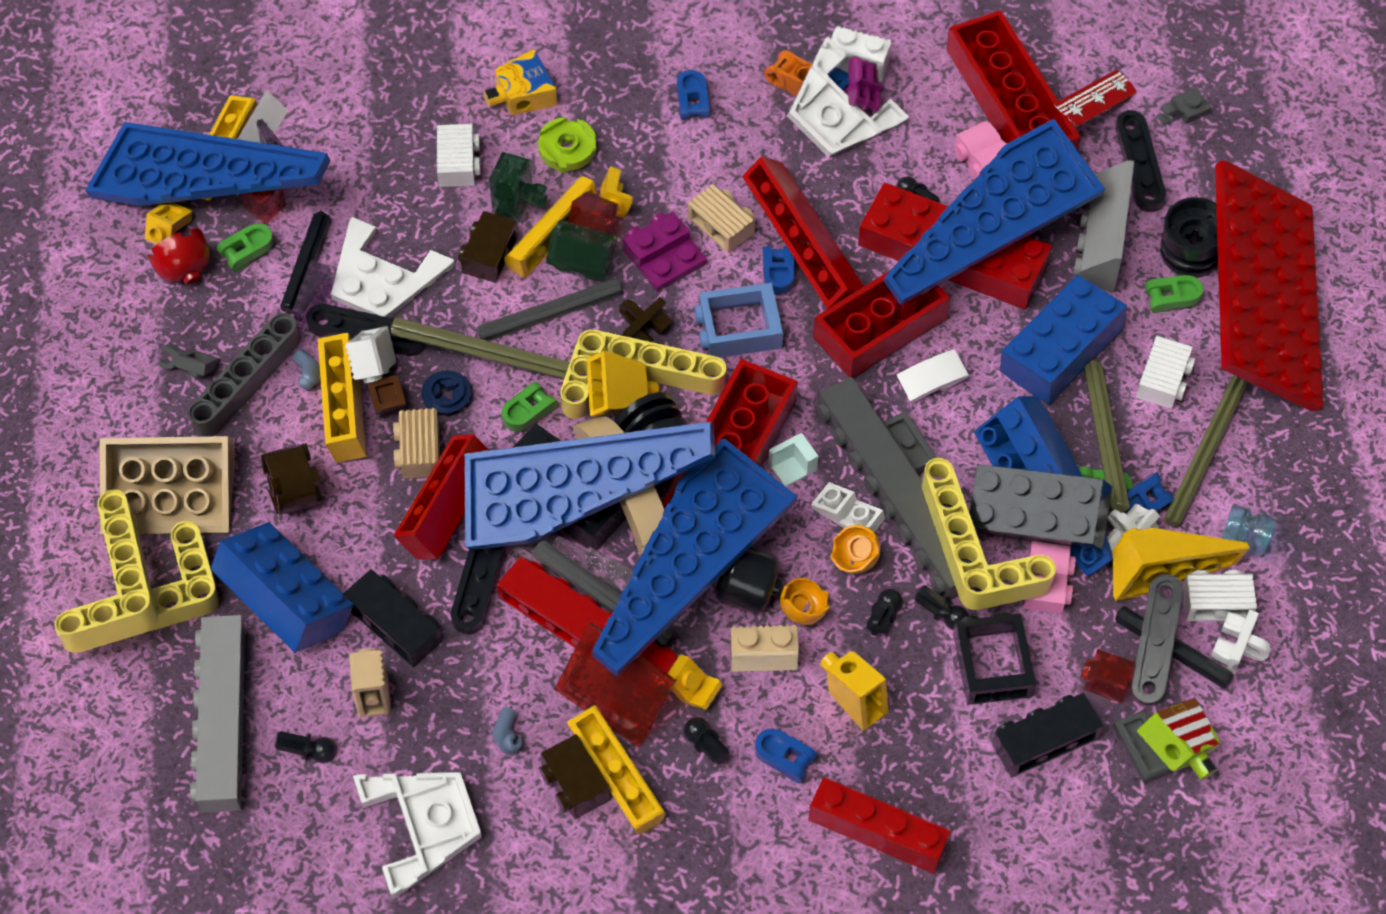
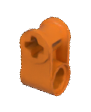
[764,50,812,96]

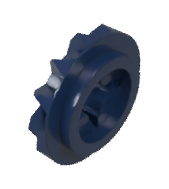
[421,370,472,417]

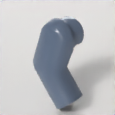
[292,349,320,391]
[492,707,522,755]

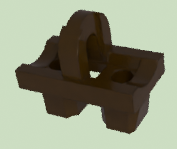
[619,297,673,342]

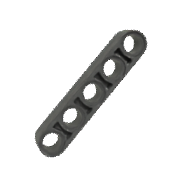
[188,313,300,437]

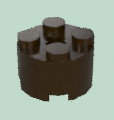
[261,443,322,515]

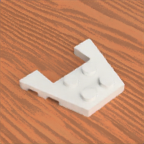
[787,37,909,157]
[331,217,455,318]
[353,772,482,899]

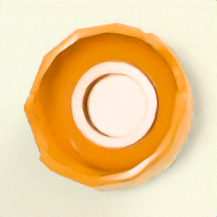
[830,524,881,574]
[780,577,830,626]

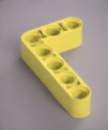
[561,330,726,419]
[922,458,1056,610]
[55,489,158,653]
[56,521,219,651]

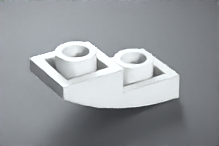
[897,349,970,403]
[811,482,886,532]

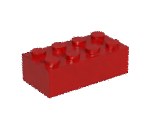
[813,271,950,378]

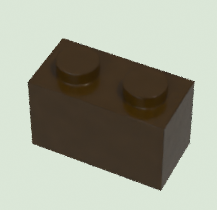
[458,211,518,283]
[539,734,610,819]

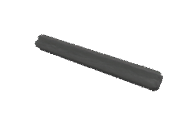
[477,279,622,341]
[532,540,673,647]

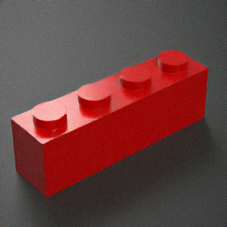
[393,434,490,560]
[808,777,951,875]

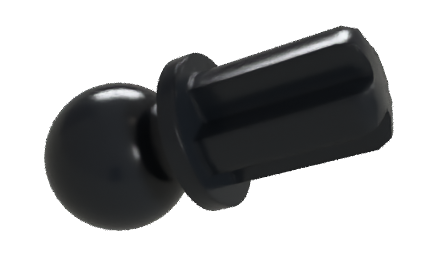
[896,176,940,203]
[914,585,969,630]
[866,589,903,636]
[683,717,729,764]
[275,731,337,763]

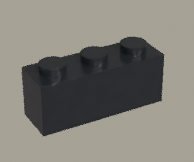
[343,569,442,668]
[992,692,1104,778]

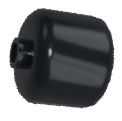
[715,547,782,613]

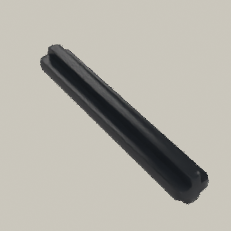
[280,211,330,314]
[1115,606,1234,689]

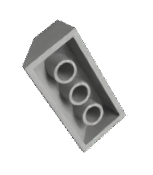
[1073,160,1134,292]

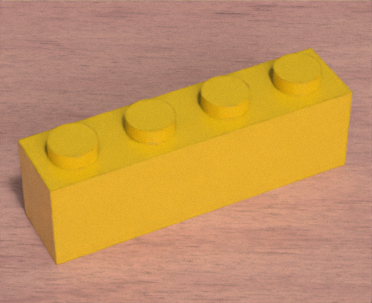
[318,333,367,463]

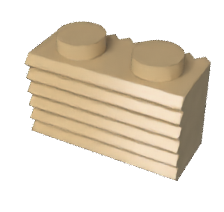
[688,184,755,254]
[393,408,440,479]
[730,624,799,672]
[349,648,391,717]

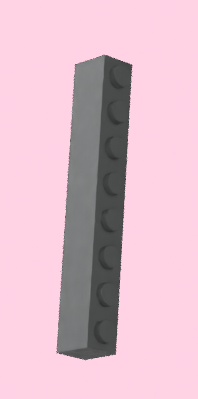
[816,377,976,600]

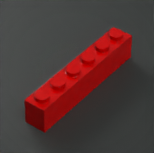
[742,156,864,309]
[497,556,678,701]

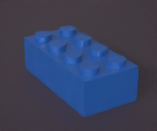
[1000,274,1127,405]
[210,522,354,653]

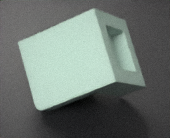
[768,433,819,487]

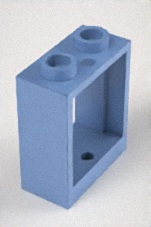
[694,283,783,358]

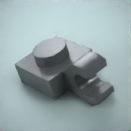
[1158,87,1212,125]
[159,344,219,377]

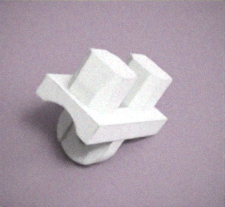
[1107,504,1160,553]
[1211,610,1271,675]

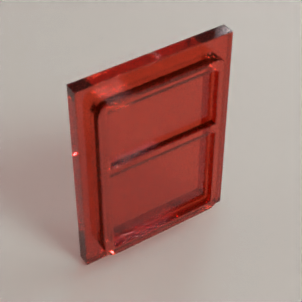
[554,622,677,748]

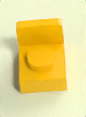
[596,166,633,218]
[145,202,193,244]
[663,654,723,710]

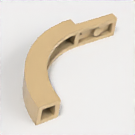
[572,416,664,556]

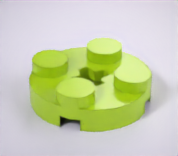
[538,117,596,173]

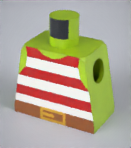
[1137,698,1220,781]

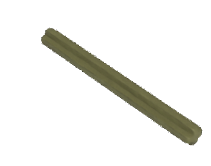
[391,318,570,379]
[1084,360,1130,513]
[1164,376,1247,528]

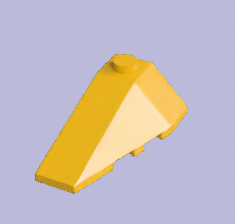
[1113,528,1250,601]

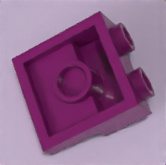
[623,211,707,292]

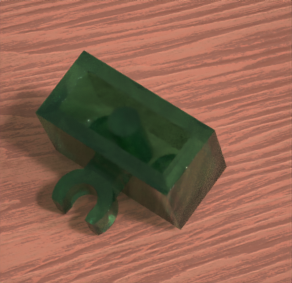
[489,151,548,221]
[546,220,618,280]

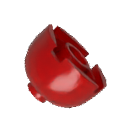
[147,228,211,285]

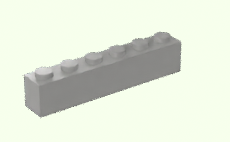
[190,615,246,813]

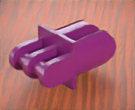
[844,57,884,114]

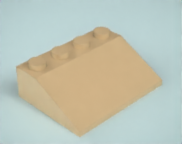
[99,436,235,535]

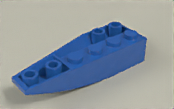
[973,396,1113,577]

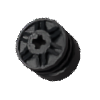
[1160,197,1218,278]
[615,392,689,433]

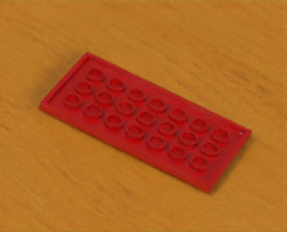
[1215,159,1323,411]

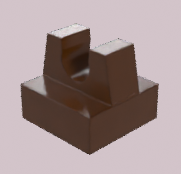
[367,375,406,415]

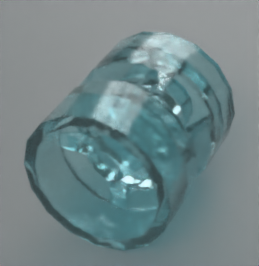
[1221,503,1277,558]

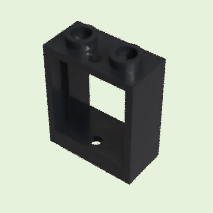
[953,612,1036,705]

